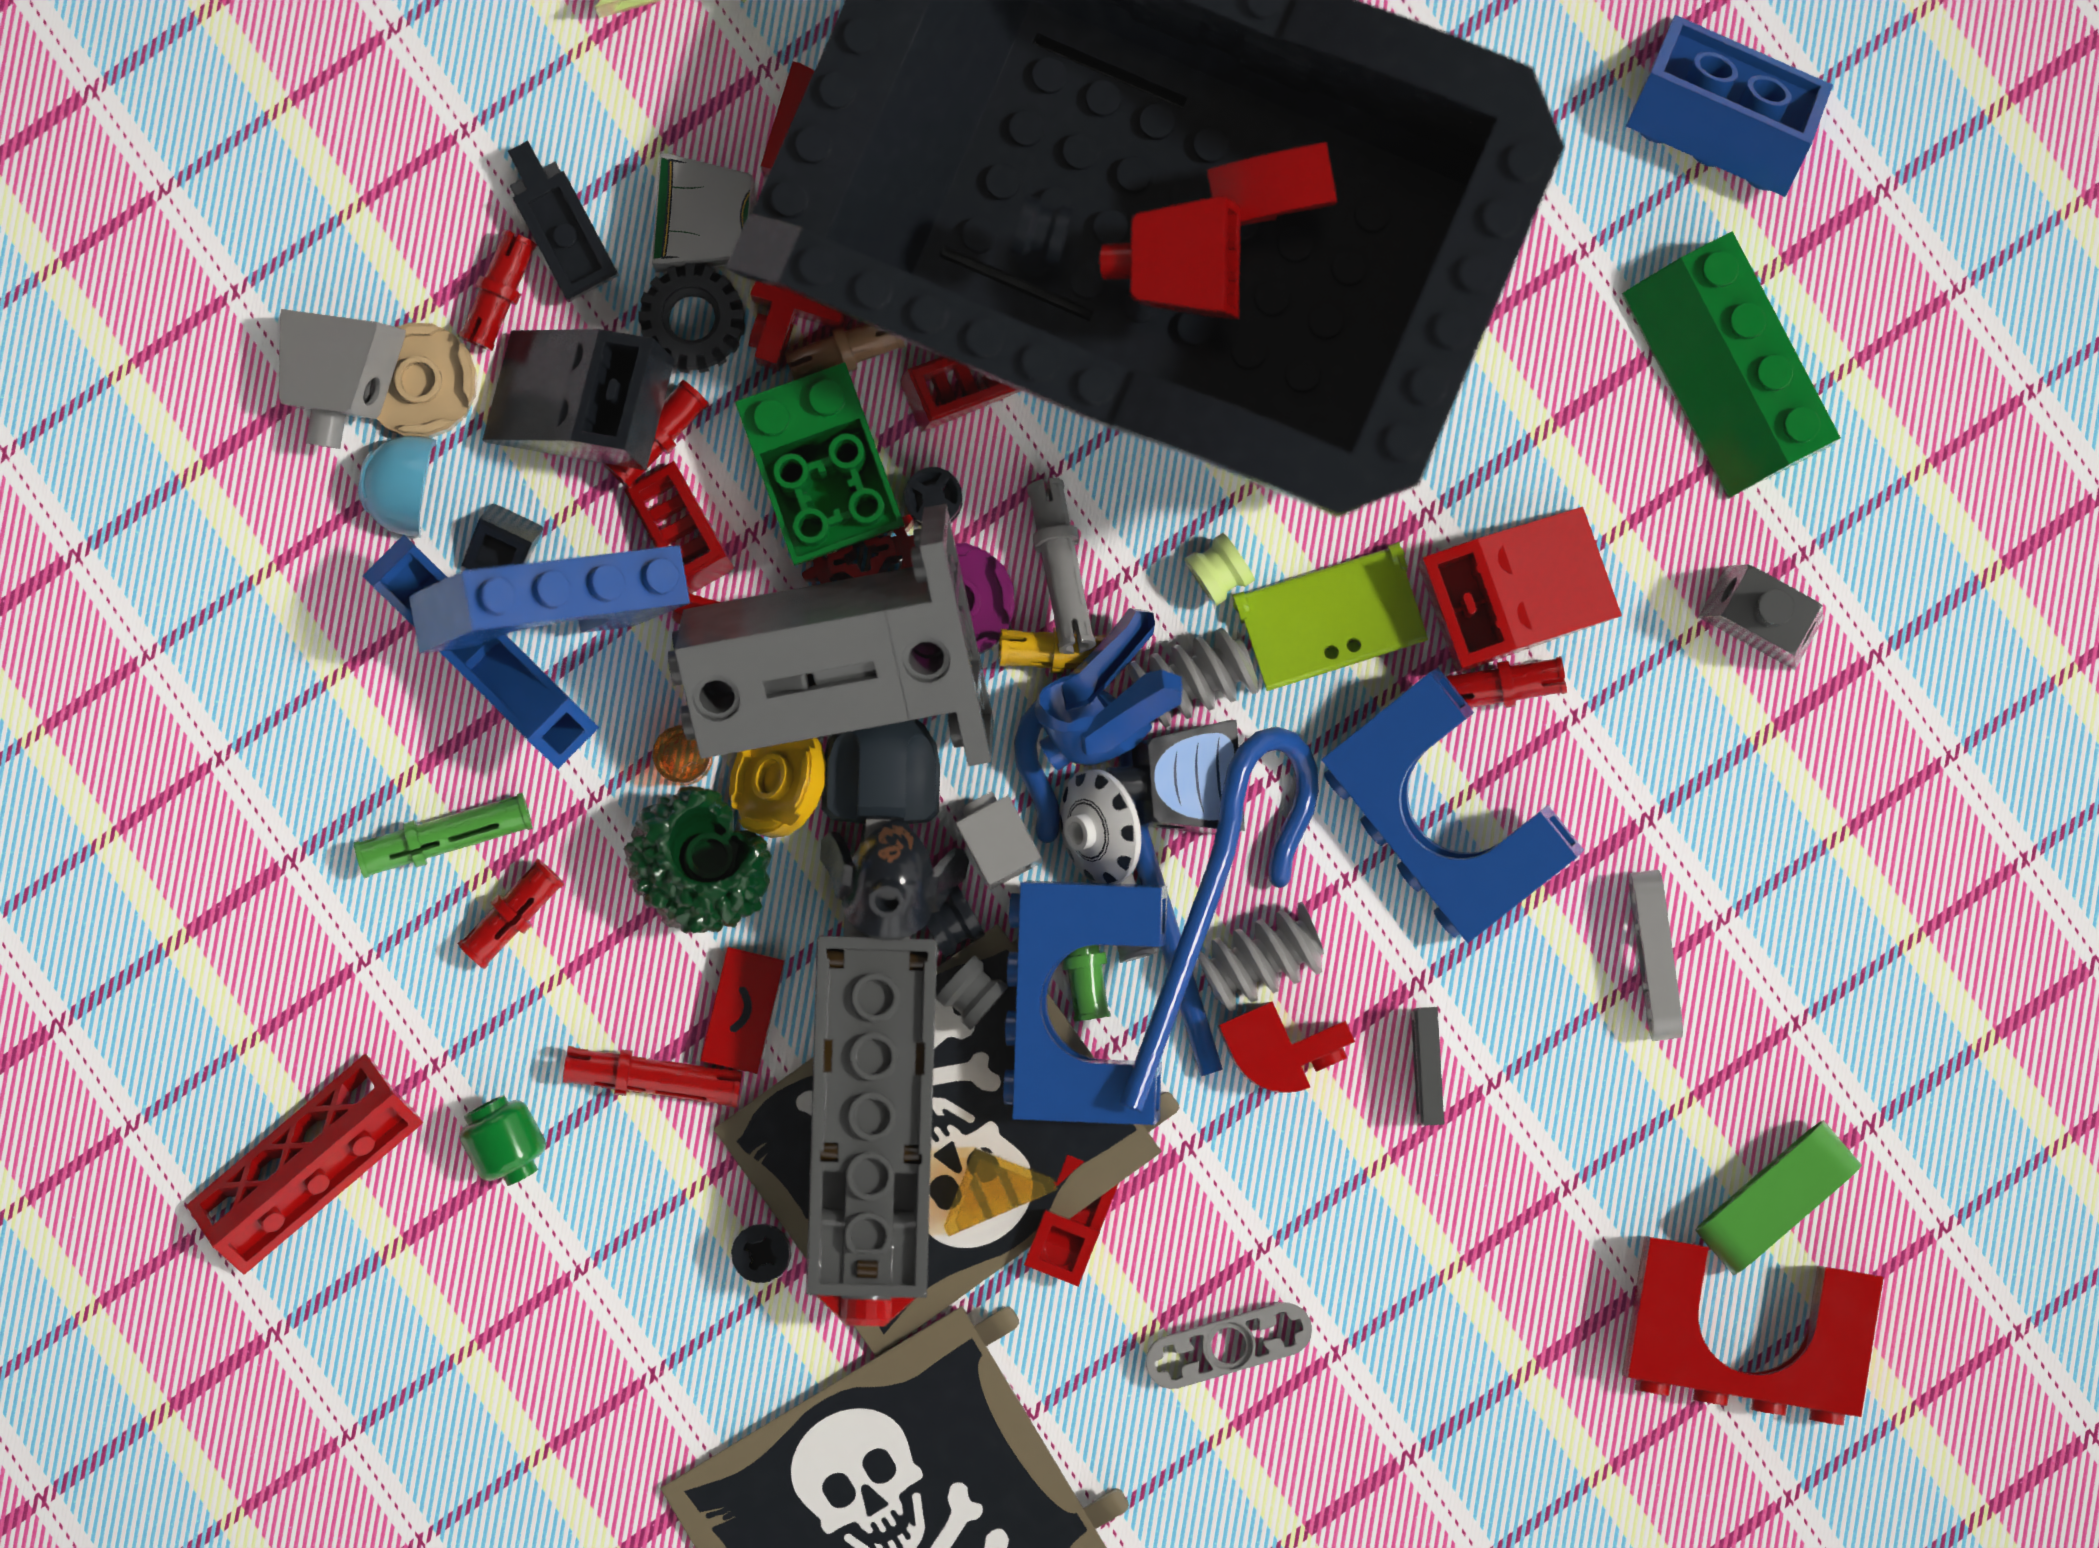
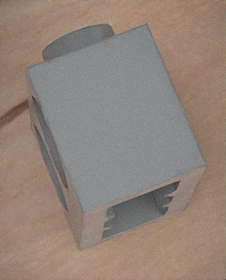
[956,792,1042,890]

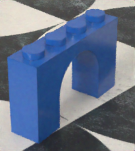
[409,545,690,654]
[1321,667,1584,943]
[1003,880,1168,1125]

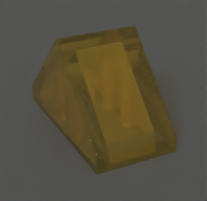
[944,1147,1059,1237]

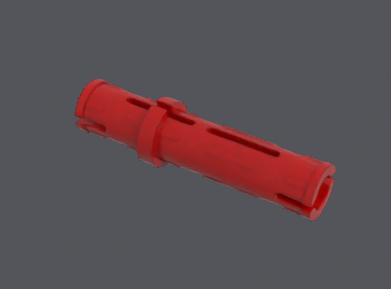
[563,1046,742,1108]

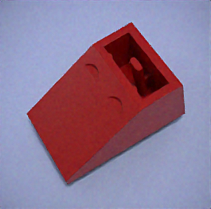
[1418,506,1622,674]

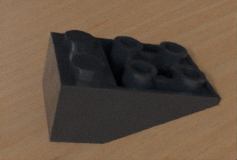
[482,329,675,470]

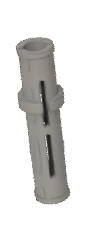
[1027,478,1096,654]

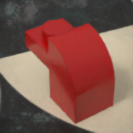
[748,281,846,372]
[1217,1001,1355,1093]

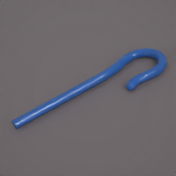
[1014,690,1223,1076]
[1119,726,1319,1112]

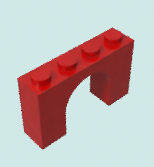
[1622,1236,1884,1426]

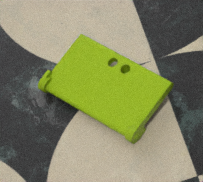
[1232,542,1428,691]

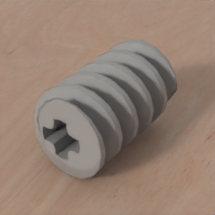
[1127,628,1258,727]
[1198,901,1324,1012]

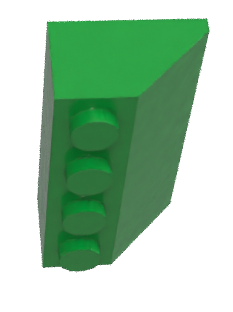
[1621,231,1841,499]

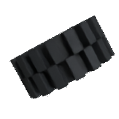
[638,263,745,373]

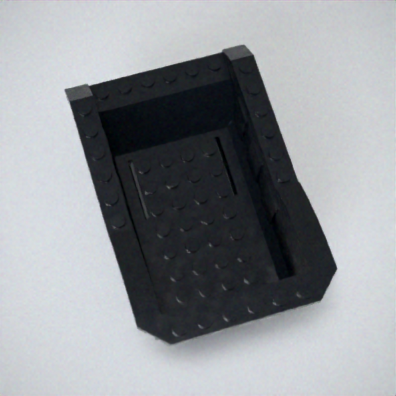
[726,0,1565,518]

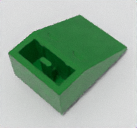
[735,362,905,566]

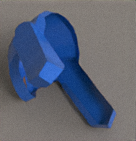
[1034,608,1182,771]

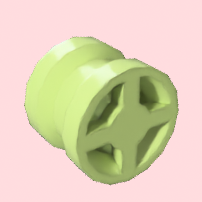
[1184,533,1255,606]

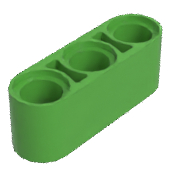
[1695,1120,1862,1275]

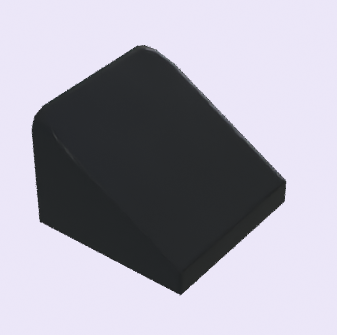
[461,504,543,570]

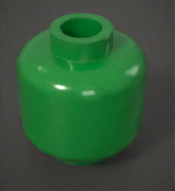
[459,1095,546,1186]

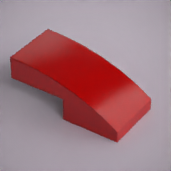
[1207,142,1337,226]
[1024,1155,1119,1287]

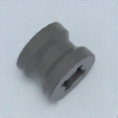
[936,955,1009,1030]

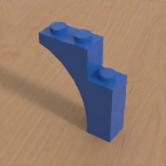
[362,534,600,769]

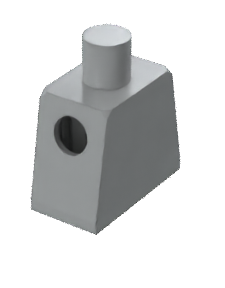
[279,309,406,449]

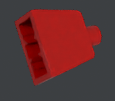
[1100,197,1240,320]

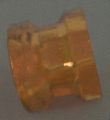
[652,725,713,786]

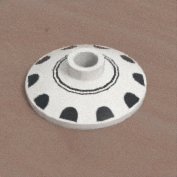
[1059,769,1141,884]

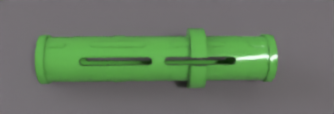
[354,793,533,879]

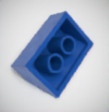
[1626,15,1833,197]

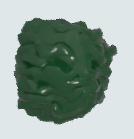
[623,786,772,934]

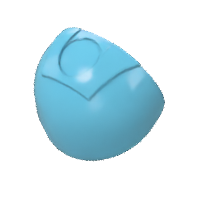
[358,436,437,538]

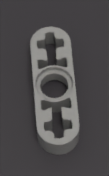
[1629,869,1683,1042]
[1146,1302,1312,1389]

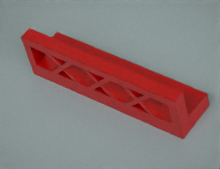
[186,1053,424,1275]

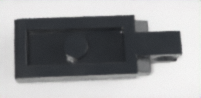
[508,141,619,303]

